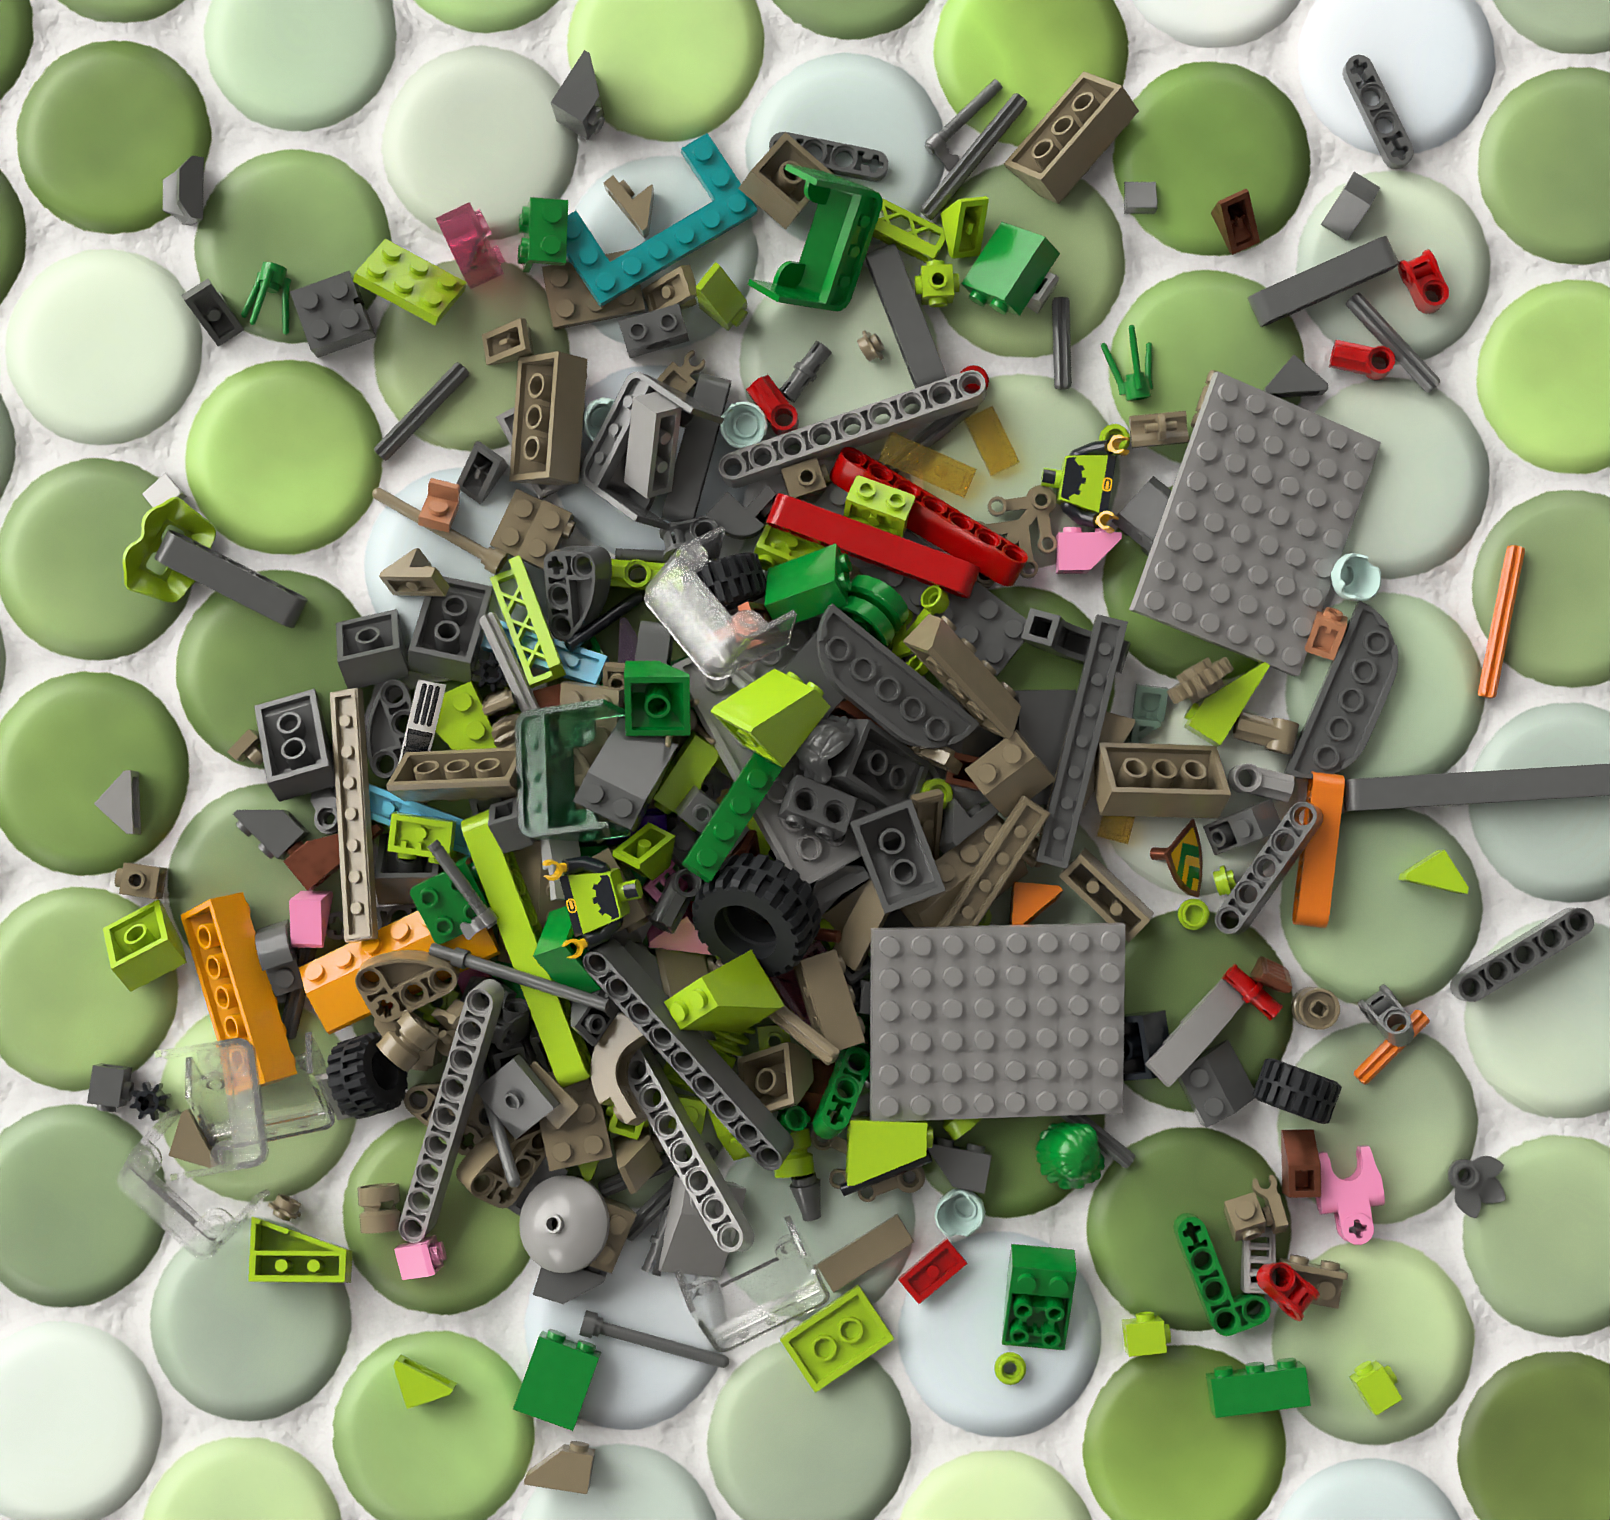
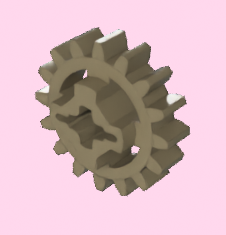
[1167,657,1234,704]

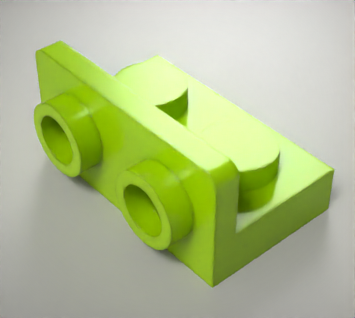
[843,475,915,538]
[754,524,825,571]
[387,812,458,864]

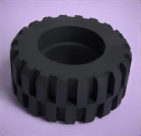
[692,853,821,978]

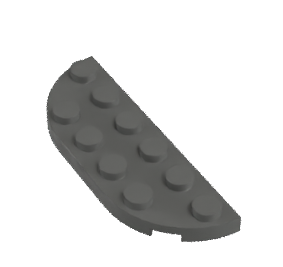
[1284,601,1398,779]
[817,604,980,749]

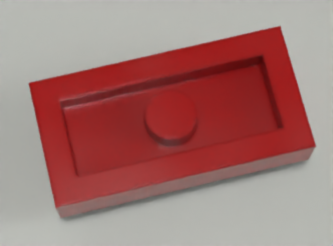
[898,1237,968,1304]

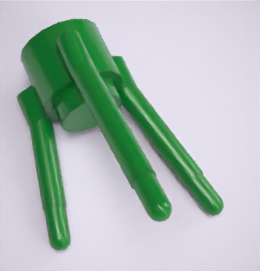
[241,262,291,335]
[1101,325,1153,401]
[777,1106,811,1134]

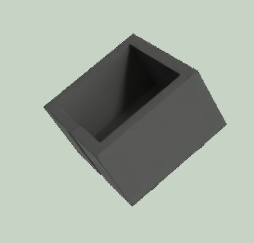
[290,271,376,358]

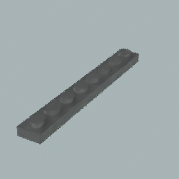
[1035,614,1128,869]

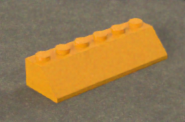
[180,892,298,1096]
[299,911,500,1035]

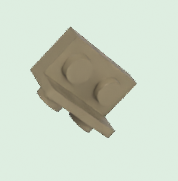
[1276,1254,1348,1309]

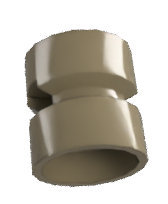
[1291,987,1340,1030]
[376,1010,439,1072]
[357,1183,401,1234]

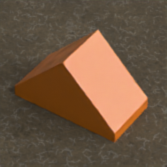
[1009,882,1063,925]

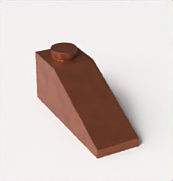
[283,824,385,891]

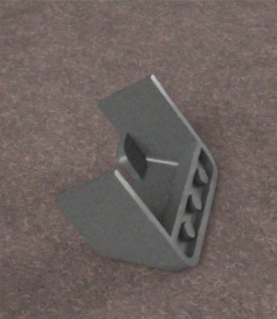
[580,372,724,530]

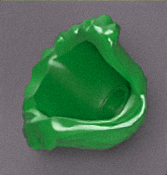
[1035,1122,1105,1190]

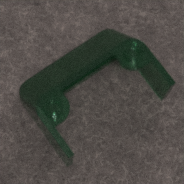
[515,699,630,842]

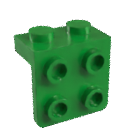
[517,197,568,273]
[410,855,491,944]

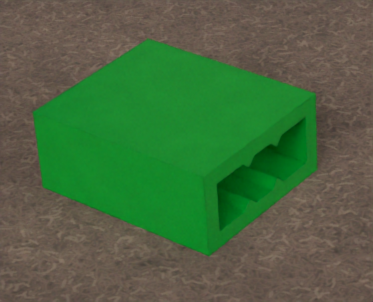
[961,222,1060,316]
[764,544,852,629]
[513,1329,601,1431]

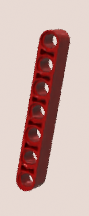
[829,447,1028,587]
[766,493,980,599]

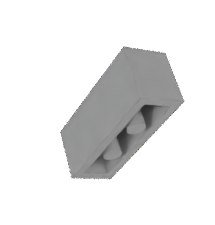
[624,391,682,498]

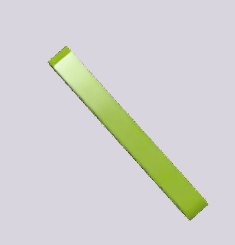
[461,810,592,1088]

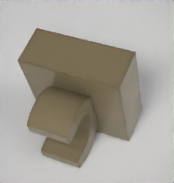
[227,729,263,766]

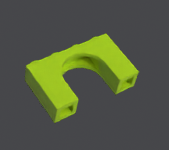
[653,730,771,855]

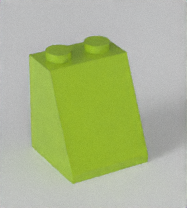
[710,669,831,768]
[664,950,785,1032]
[845,1115,933,1186]

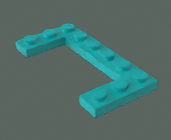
[566,133,758,307]

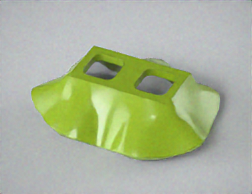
[123,497,216,603]

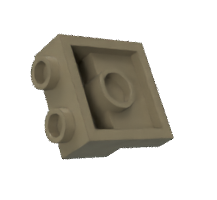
[490,488,576,571]

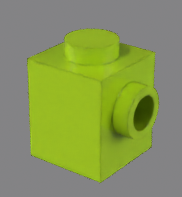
[1122,1312,1171,1357]
[1349,1360,1403,1416]

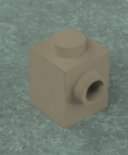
[781,457,830,500]
[1224,1192,1266,1242]

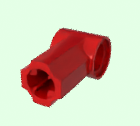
[1329,340,1395,380]
[746,374,799,436]

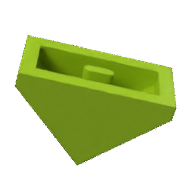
[940,196,989,259]
[1398,850,1469,894]
[393,1355,457,1409]

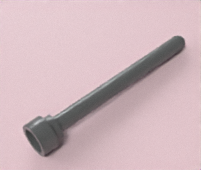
[464,1051,521,1187]
[579,1310,729,1368]

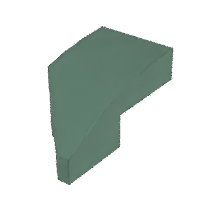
[1130,684,1169,743]

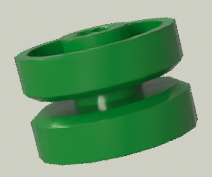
[838,575,909,648]

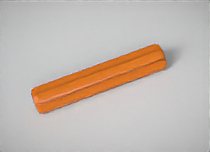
[1353,1010,1430,1085]

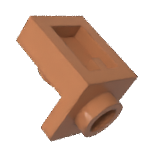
[418,478,460,533]
[1305,607,1348,661]

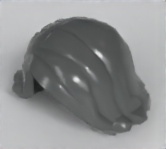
[796,715,855,783]

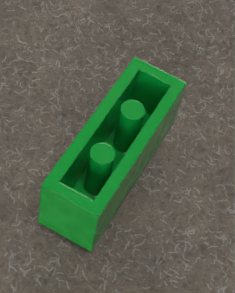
[1206,1358,1311,1418]

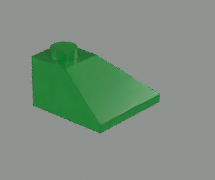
[624,661,691,736]

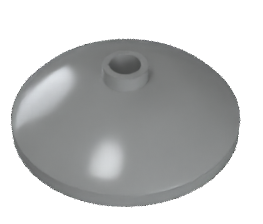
[519,1175,610,1273]

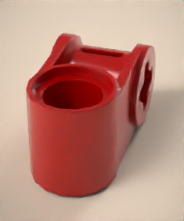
[1398,249,1449,314]
[1256,1262,1320,1321]

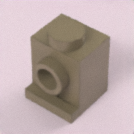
[115,862,167,899]

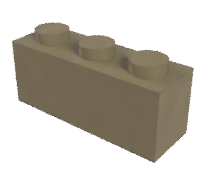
[1059,848,1154,943]
[793,949,865,1051]

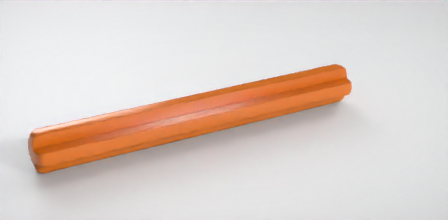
[1478,545,1525,698]

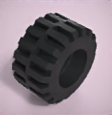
[683,552,767,616]
[326,1032,408,1119]
[1253,1058,1342,1124]

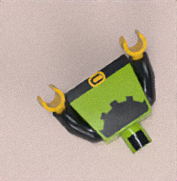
[1040,435,1130,534]
[542,856,643,959]

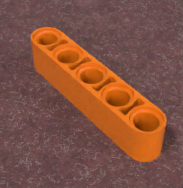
[1292,771,1345,928]

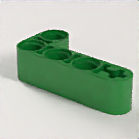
[812,1013,870,1139]
[1173,1213,1271,1336]

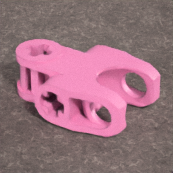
[1315,1145,1385,1245]

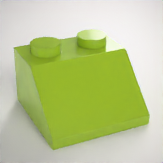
[103,899,187,992]

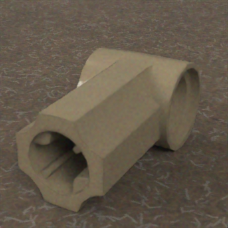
[1232,712,1299,755]

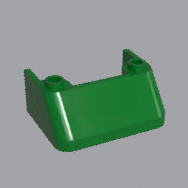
[748,164,883,312]

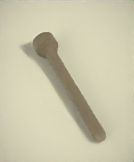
[372,488,508,575]

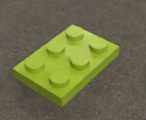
[353,239,467,326]
[780,1284,894,1393]

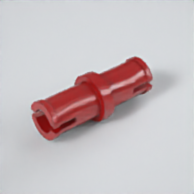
[1222,963,1283,1021]

